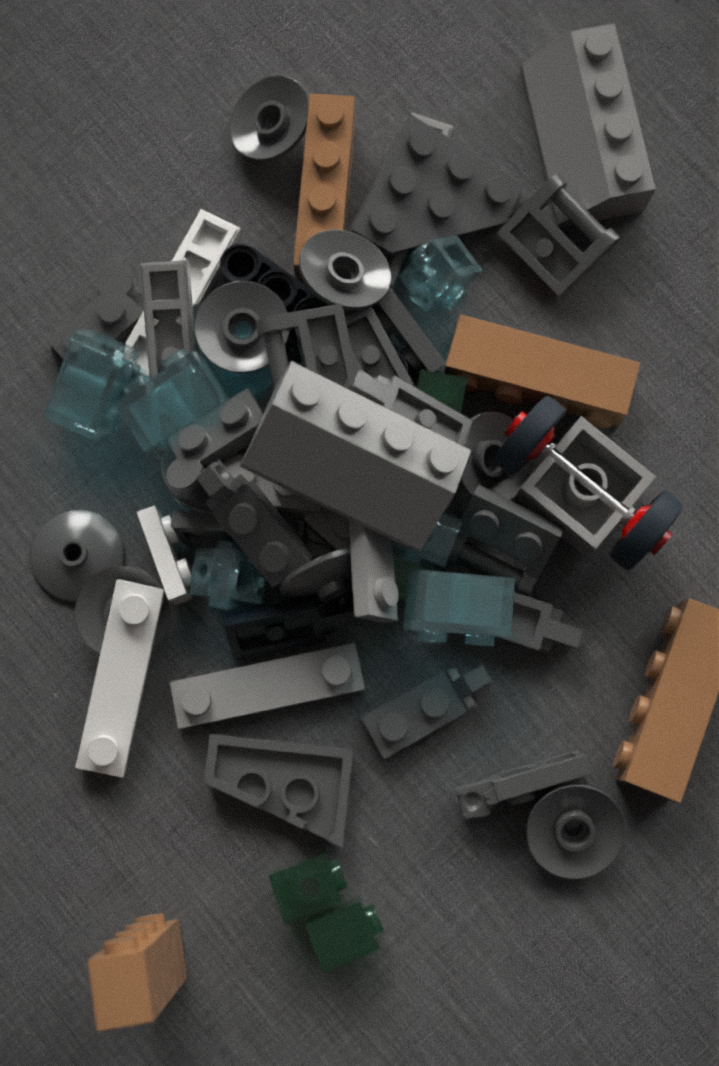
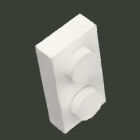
[137,505,196,605]

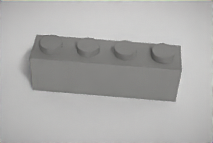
[521,23,655,228]
[240,361,471,552]

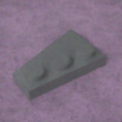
[204,734,353,848]

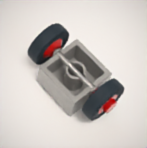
[494,396,684,571]

